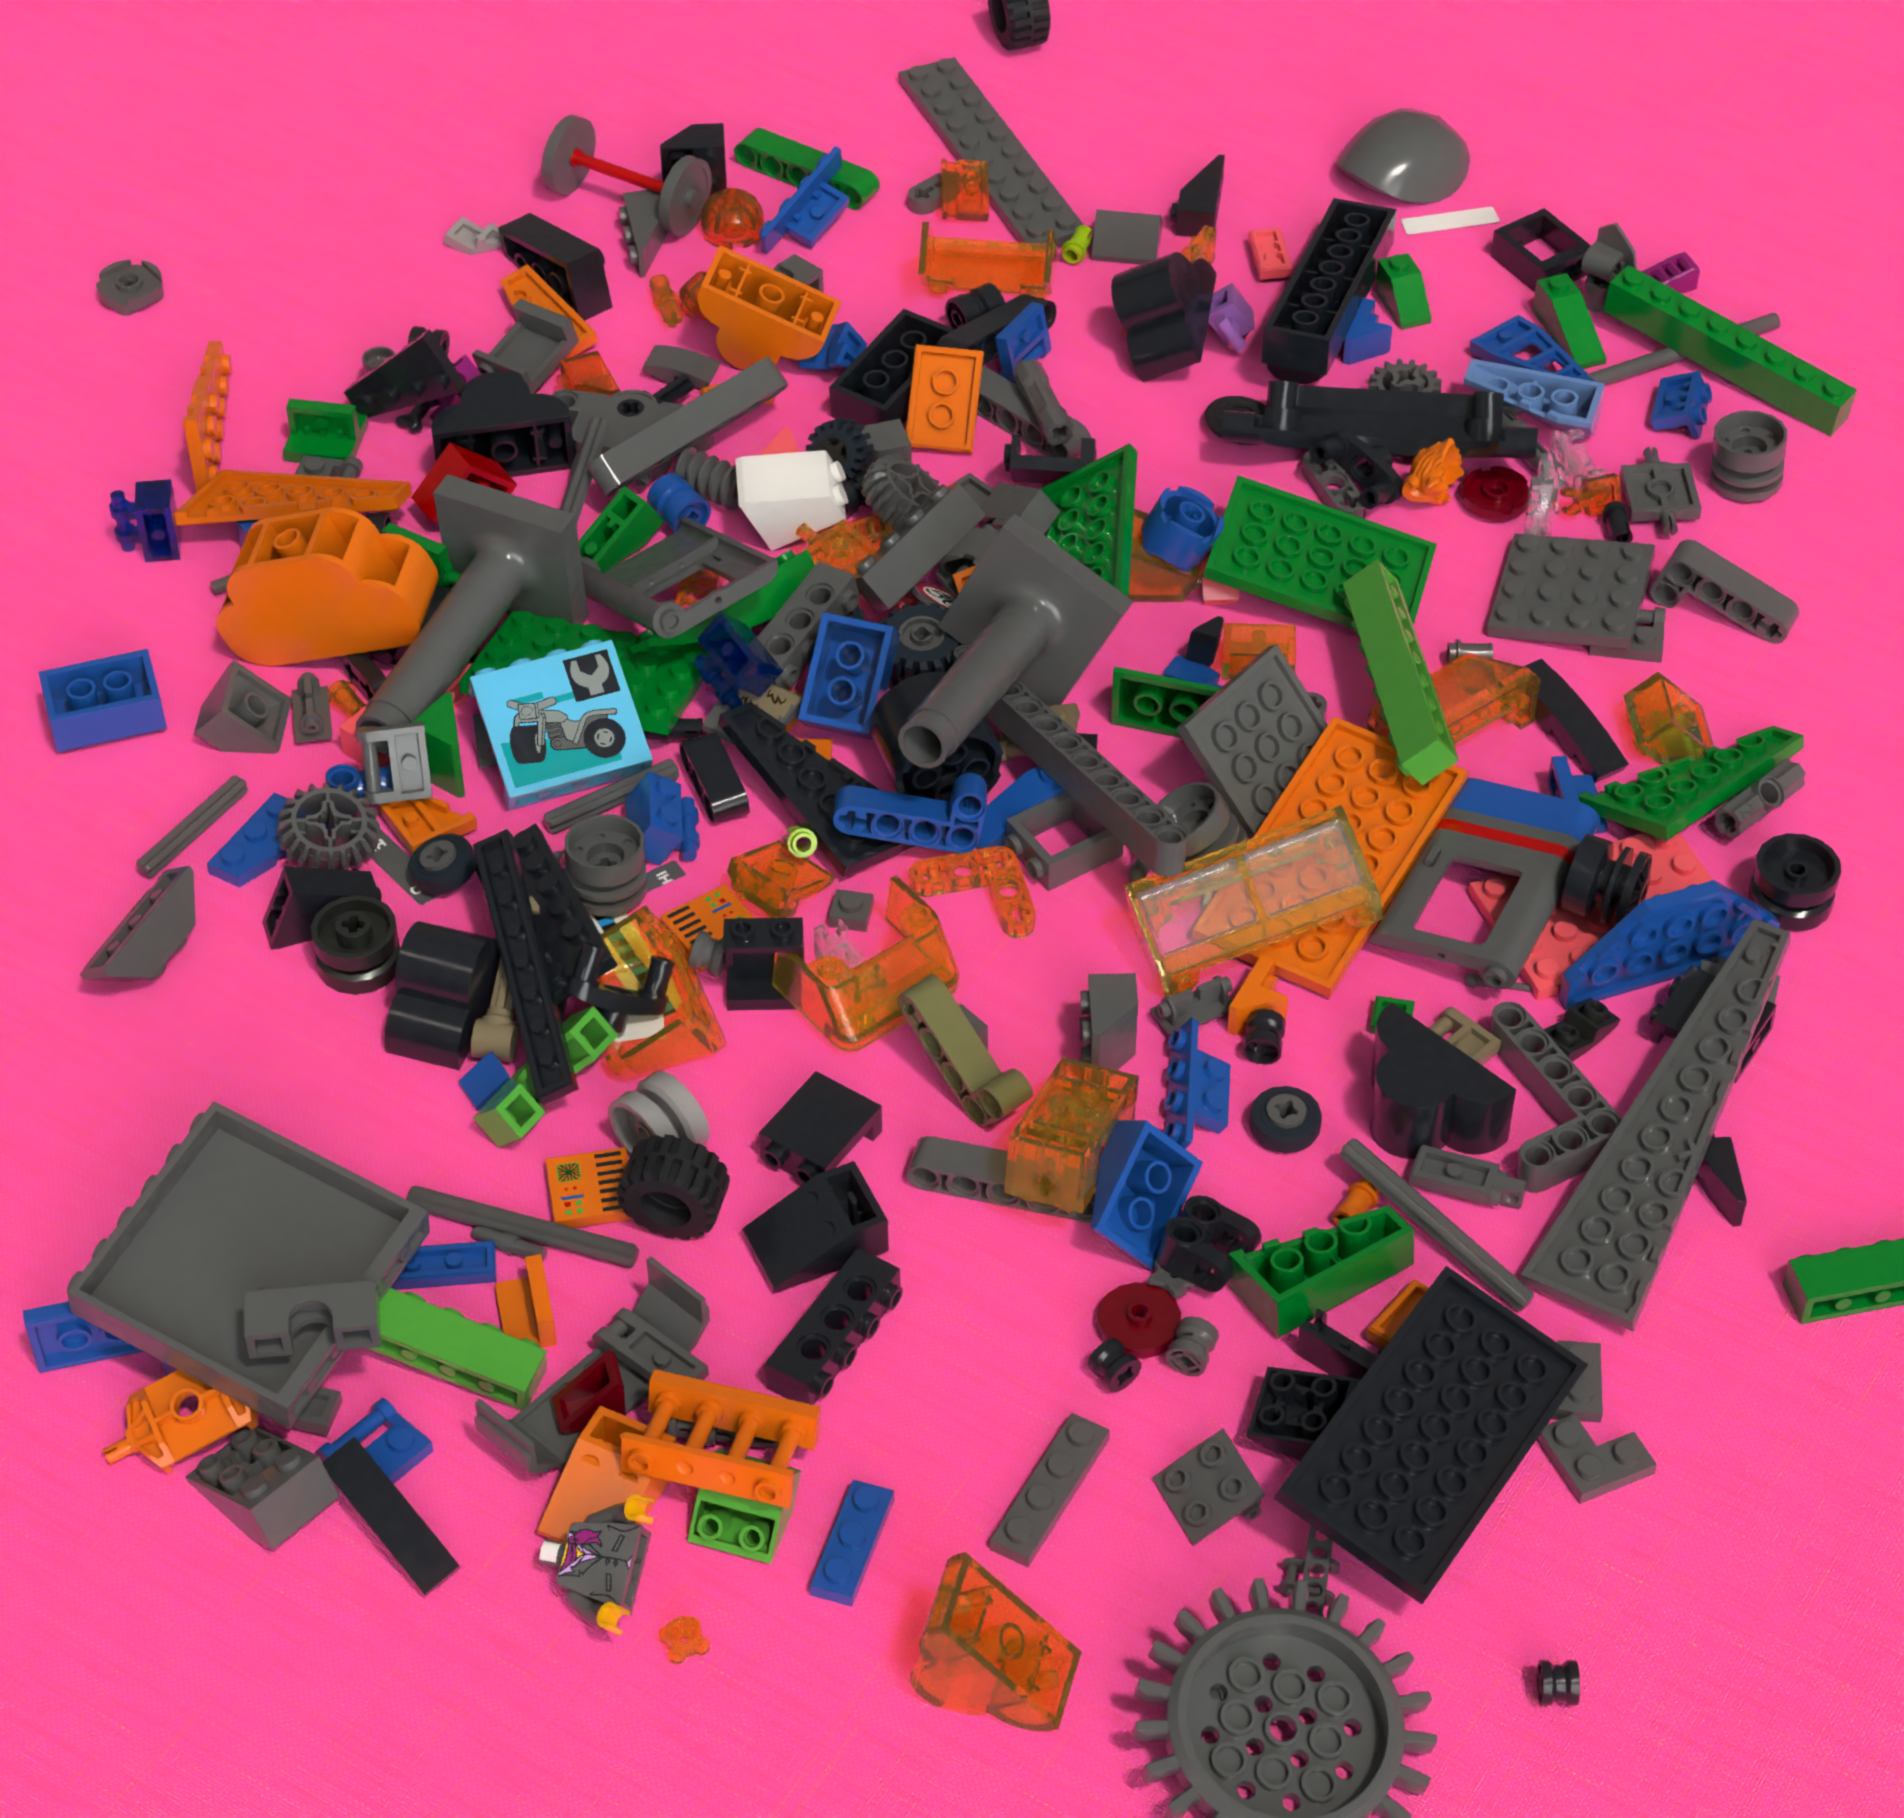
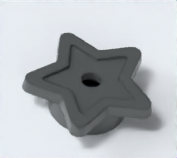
[1147,1259,1198,1298]

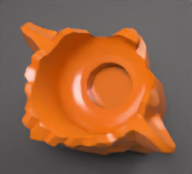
[1402,437,1464,505]

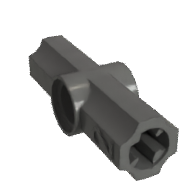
[1714,759,1806,839]

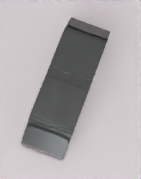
[474,1256,710,1473]

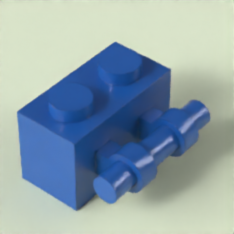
[625,771,700,866]

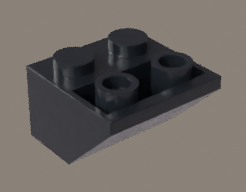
[660,123,727,199]

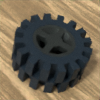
[806,418,874,481]

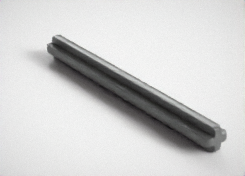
[1340,1138,1534,1311]
[406,1185,639,1268]

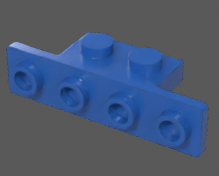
[759,146,849,254]
[1163,1017,1231,1149]

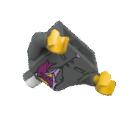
[539,1494,655,1635]

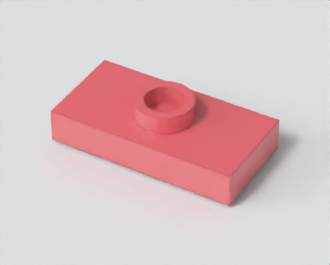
[1248,228,1292,280]

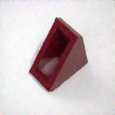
[552,1350,626,1434]

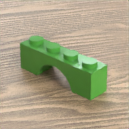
[473,1006,619,1148]

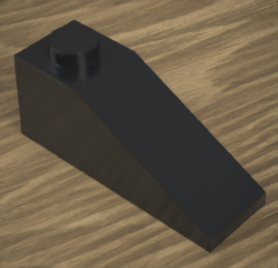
[1170,154,1225,239]

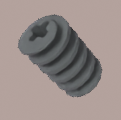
[675,446,739,509]

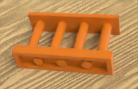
[621,1369,821,1509]

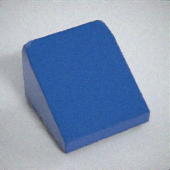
[458,1052,510,1111]

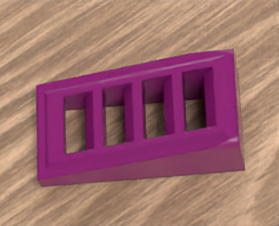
[1641,252,1700,293]

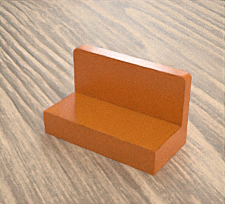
[495,1254,557,1348]

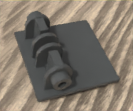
[1152,1428,1266,1545]

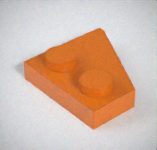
[377,798,478,854]

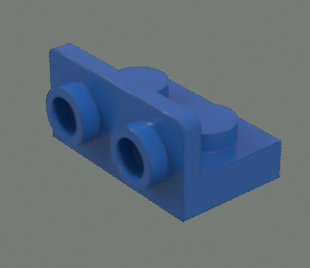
[1650,371,1712,439]

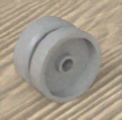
[608,1070,710,1156]

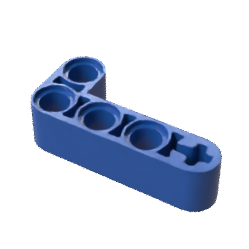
[833,773,987,853]

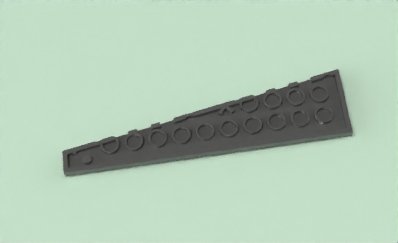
[1520,919,1791,1332]

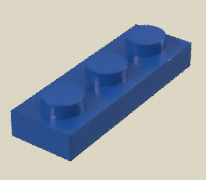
[810,1479,894,1607]

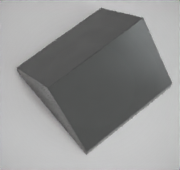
[1091,209,1163,265]

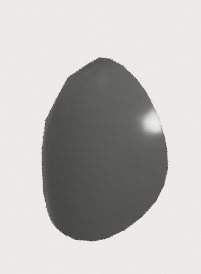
[1336,108,1470,203]

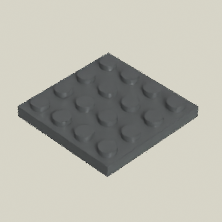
[1487,534,1655,649]
[1176,644,1328,843]

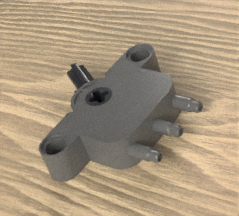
[552,375,714,487]

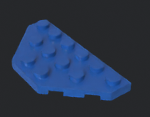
[1558,880,1780,1011]

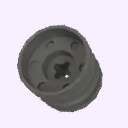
[1710,410,1787,502]
[1157,782,1249,884]
[564,814,647,916]

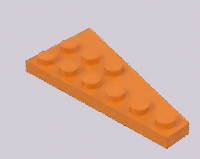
[183,341,232,491]
[174,469,412,526]

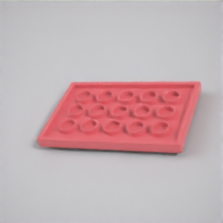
[1468,832,1713,1001]

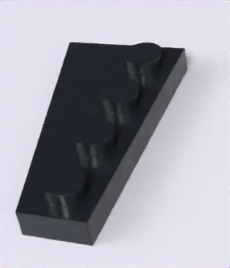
[343,329,466,418]

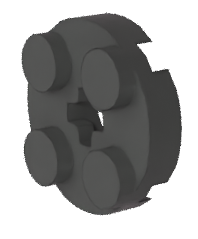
[96,260,164,316]

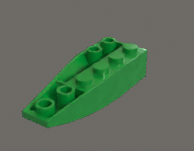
[629,549,815,654]

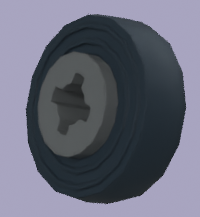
[408,833,477,895]
[1249,1086,1322,1153]

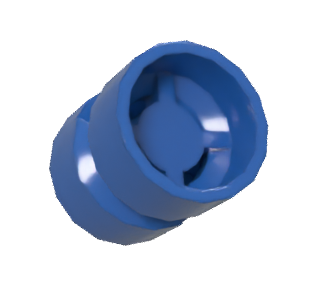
[647,473,711,533]

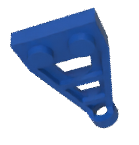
[1470,315,1596,382]

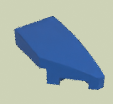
[828,321,867,369]

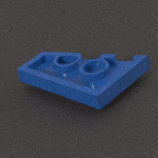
[207,793,331,888]

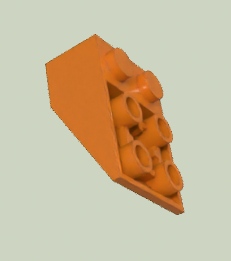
[537,1405,676,1542]

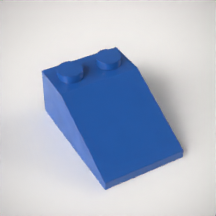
[1091,1120,1203,1270]

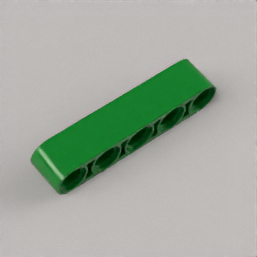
[734,127,880,210]

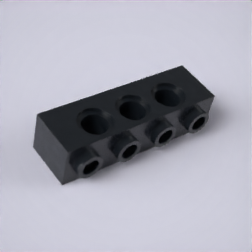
[765,1248,903,1405]

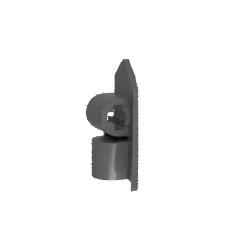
[1581,222,1637,312]

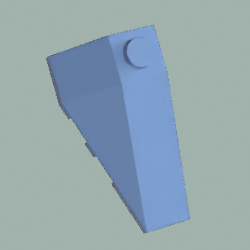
[1463,358,1605,436]

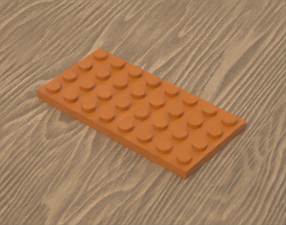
[1192,716,1469,998]

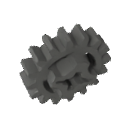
[1368,359,1442,393]

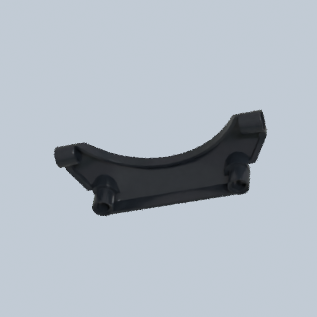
[1222,381,1538,459]

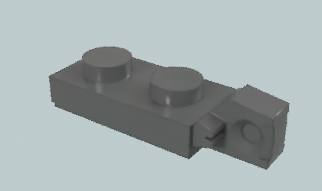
[1409,1145,1526,1209]

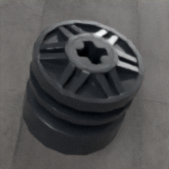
[1561,834,1652,926]

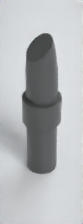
[471,1226,547,1262]

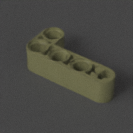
[897,974,1033,1126]

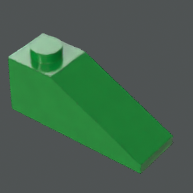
[1532,273,1607,369]
[579,486,664,573]

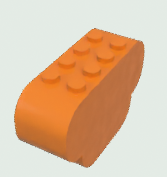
[216,507,439,666]

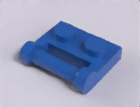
[995,302,1051,385]
[316,1398,434,1484]

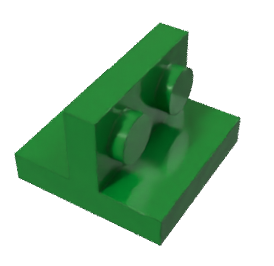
[283,398,369,463]

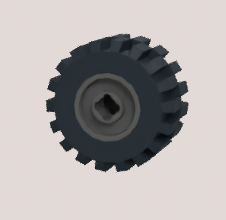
[880,602,962,689]

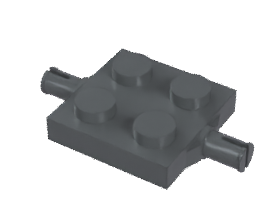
[1619,447,1702,536]

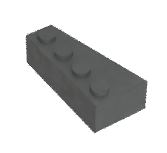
[854,483,986,612]

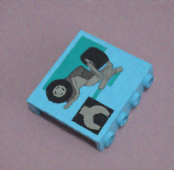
[468,640,653,811]

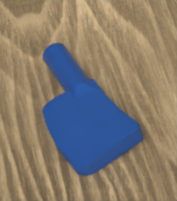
[1163,655,1223,688]

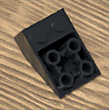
[742,1161,889,1293]
[1247,1366,1361,1461]

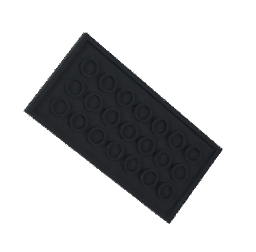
[1274,1266,1588,1605]

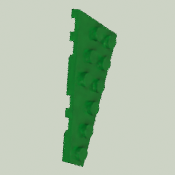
[1578,726,1804,840]

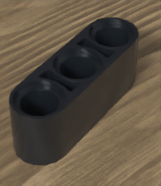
[679,732,750,824]

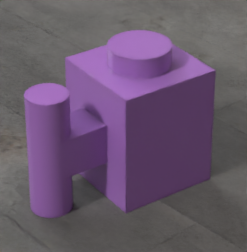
[1208,283,1254,352]

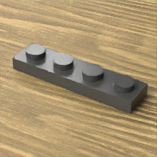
[990,1413,1110,1568]

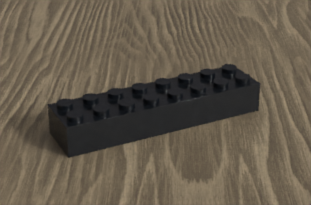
[1261,198,1397,375]

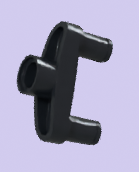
[1309,430,1403,509]
[565,941,675,1033]

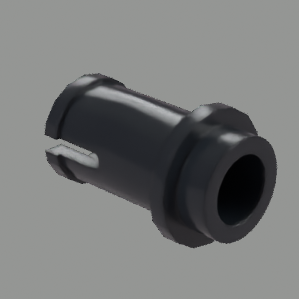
[1602,501,1633,543]

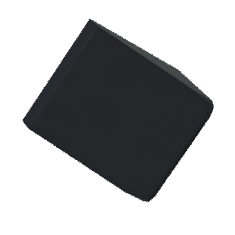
[1186,616,1224,666]

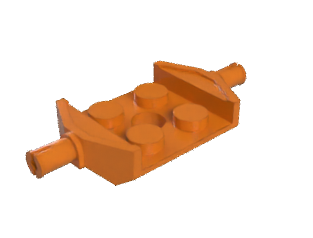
[103,1370,258,1474]

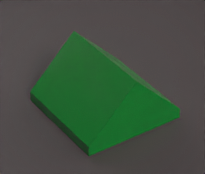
[412,692,465,798]

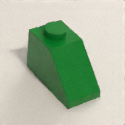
[1375,253,1432,330]

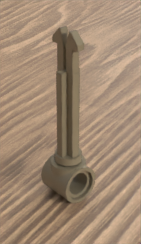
[471,896,541,1062]

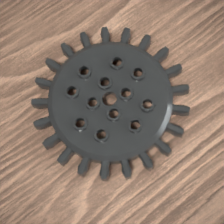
[1131,1578,1437,1818]

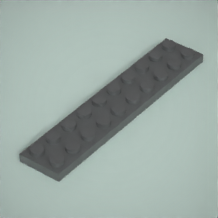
[898,57,1084,256]

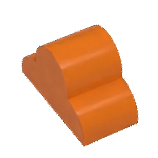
[697,245,842,370]

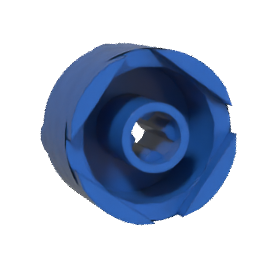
[1141,486,1224,572]

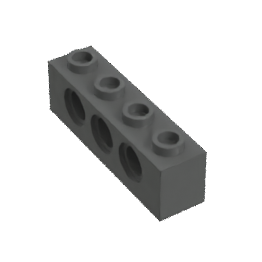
[738,561,860,690]

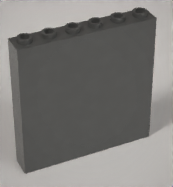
[67,1101,430,1429]

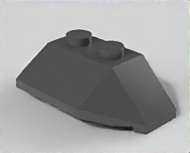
[79,866,196,982]

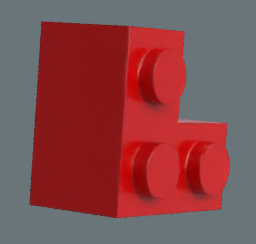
[411,442,517,524]

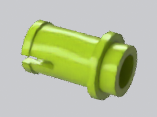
[1062,225,1094,264]
[784,825,817,858]

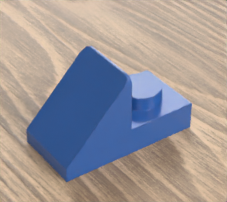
[1343,298,1392,365]

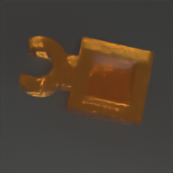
[1560,473,1622,516]

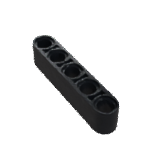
[936,294,1057,365]

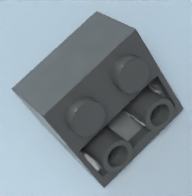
[1079,973,1138,1086]

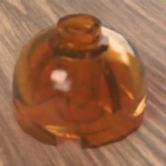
[701,187,765,249]

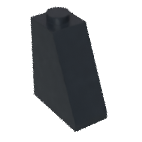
[262,866,382,949]

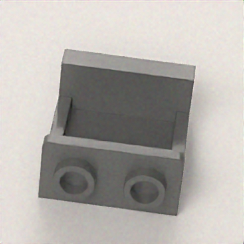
[472,298,579,394]

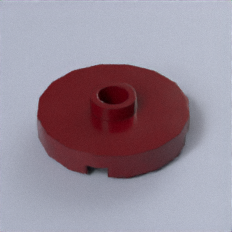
[1461,466,1532,521]
[1097,1282,1181,1359]

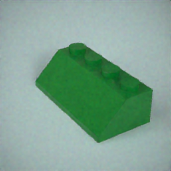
[1111,667,1221,738]

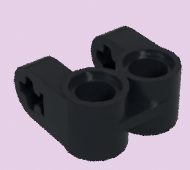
[1156,1195,1262,1292]

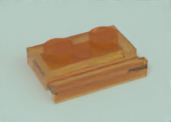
[940,159,989,222]

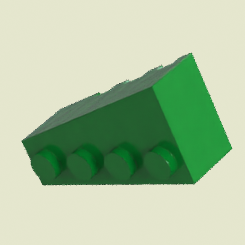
[1228,1205,1414,1337]

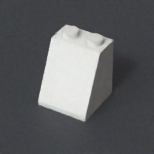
[735,450,848,551]

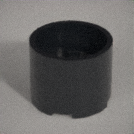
[869,672,1004,802]

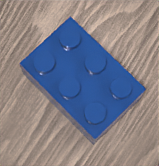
[798,612,900,740]
[38,649,167,753]

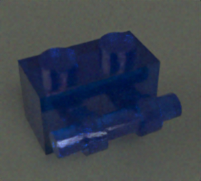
[109,479,182,563]
[694,612,783,710]

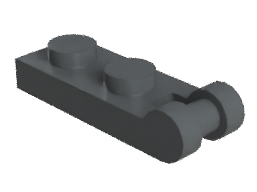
[592,1308,709,1380]

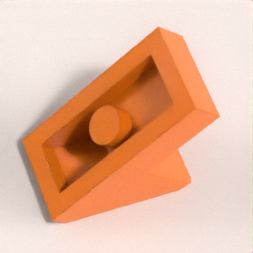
[1227,954,1288,1035]

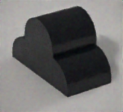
[1111,252,1217,382]
[431,372,575,477]
[385,921,501,1070]
[1369,1002,1516,1159]

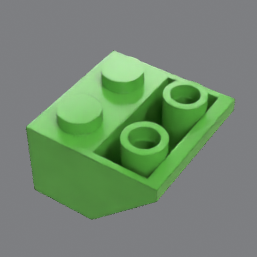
[687,1448,802,1564]

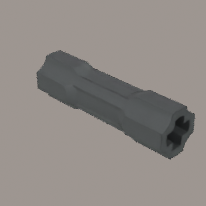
[1013,358,1074,446]

